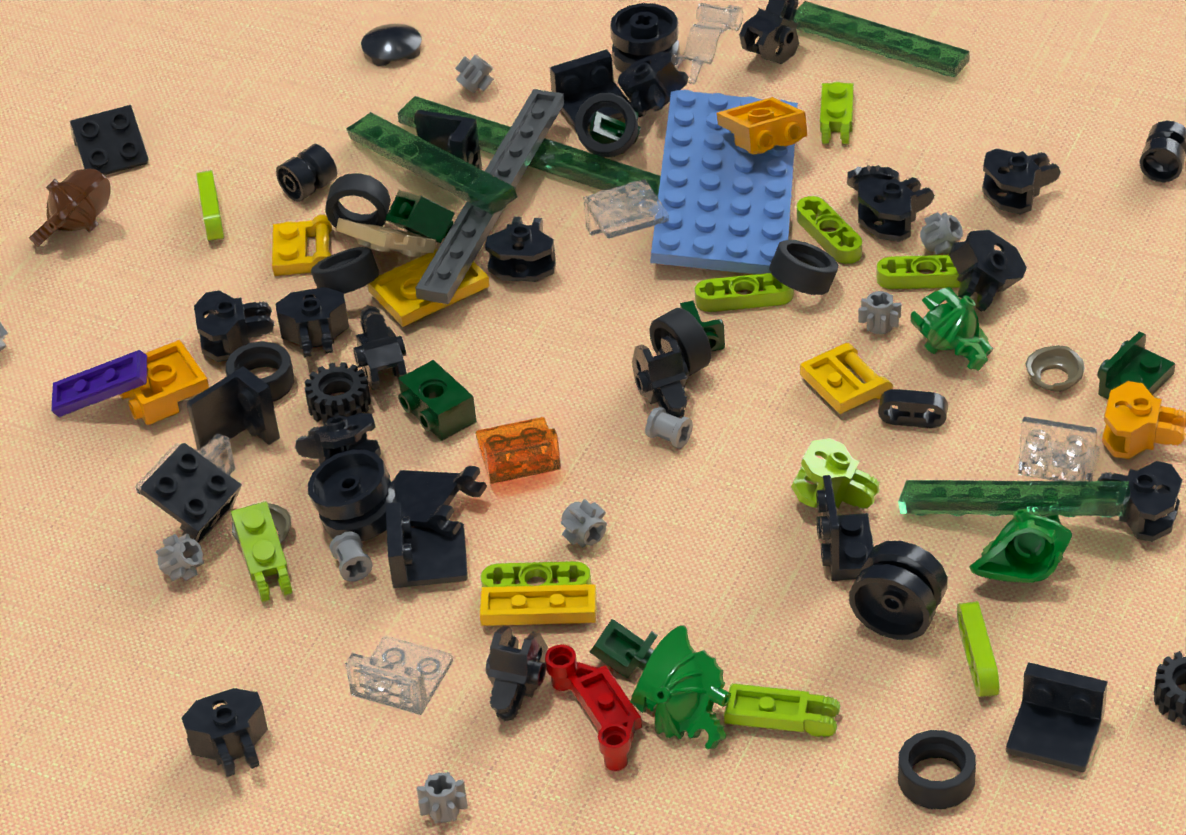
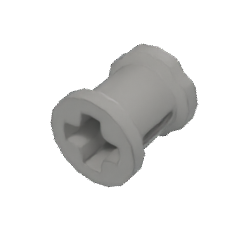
[645,407,693,449]
[329,532,373,581]

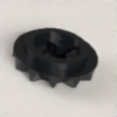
[847,165,900,191]

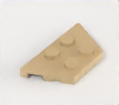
[336,218,436,257]

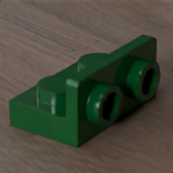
[1097,331,1175,399]

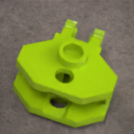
[791,438,880,510]

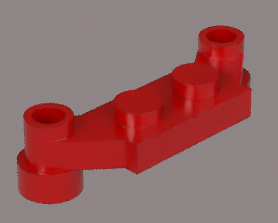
[545,644,642,771]

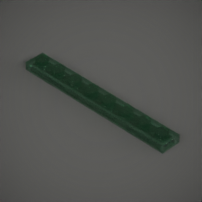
[346,112,518,215]

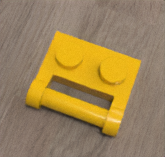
[272,214,332,276]
[800,343,893,414]

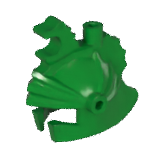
[910,287,993,371]
[969,509,1072,583]
[630,625,731,749]

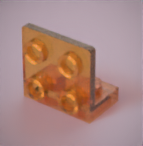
[475,417,561,484]

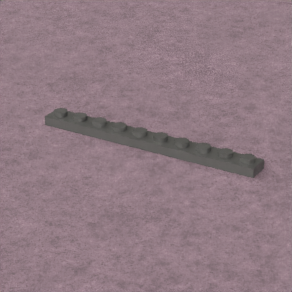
[415,89,564,305]

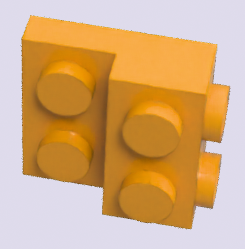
[717,97,808,154]
[119,339,209,425]

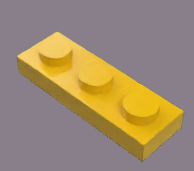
[480,584,597,626]

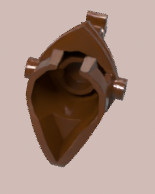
[29,169,111,247]

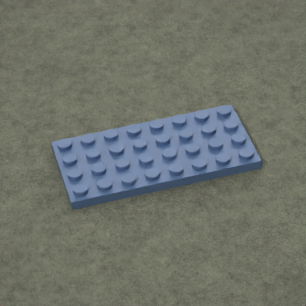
[650,90,798,274]

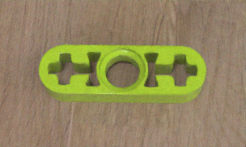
[196,170,224,241]
[797,196,862,264]
[876,255,961,289]
[695,273,794,312]
[481,561,591,587]
[957,601,1000,697]

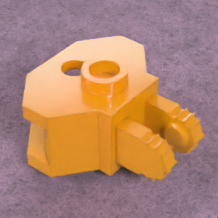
[1102,381,1186,459]

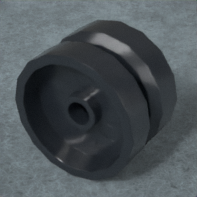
[610,3,680,72]
[308,450,400,541]
[849,541,948,640]

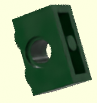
[385,190,455,243]
[398,360,477,441]

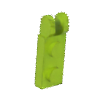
[820,82,854,144]
[231,501,293,602]
[724,683,841,737]

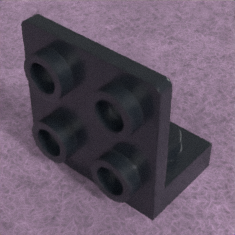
[549,49,631,129]
[70,105,149,175]
[414,109,482,193]
[187,366,280,456]
[139,443,242,544]
[816,475,874,581]
[386,502,468,588]
[1006,662,1108,772]

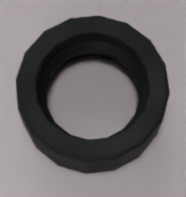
[575,93,638,157]
[325,173,391,228]
[769,240,838,295]
[311,247,379,294]
[649,307,711,376]
[226,341,294,402]
[898,730,976,809]

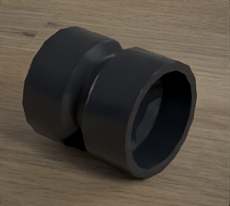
[1139,120,1186,182]
[276,144,338,202]

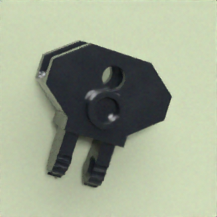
[739,0,799,64]
[617,51,689,118]
[982,148,1061,214]
[858,177,935,242]
[485,217,556,282]
[949,230,1027,312]
[275,287,349,357]
[194,290,275,362]
[353,305,407,390]
[632,336,689,419]
[294,413,381,465]
[1091,461,1182,542]
[485,625,548,722]
[181,688,268,777]

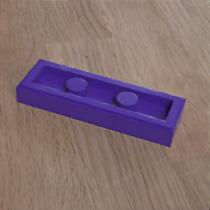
[51,350,147,417]

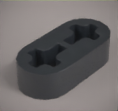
[878,389,948,428]

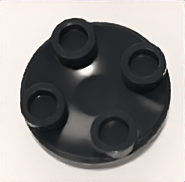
[361,24,422,66]

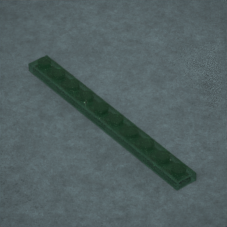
[397,96,661,208]

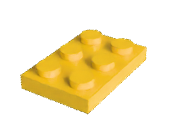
[368,249,490,327]

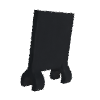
[392,466,487,537]

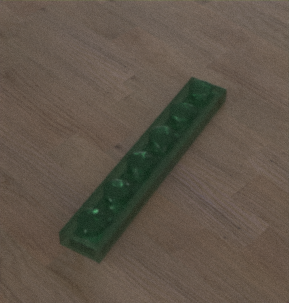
[793,1,970,78]
[898,480,1131,518]

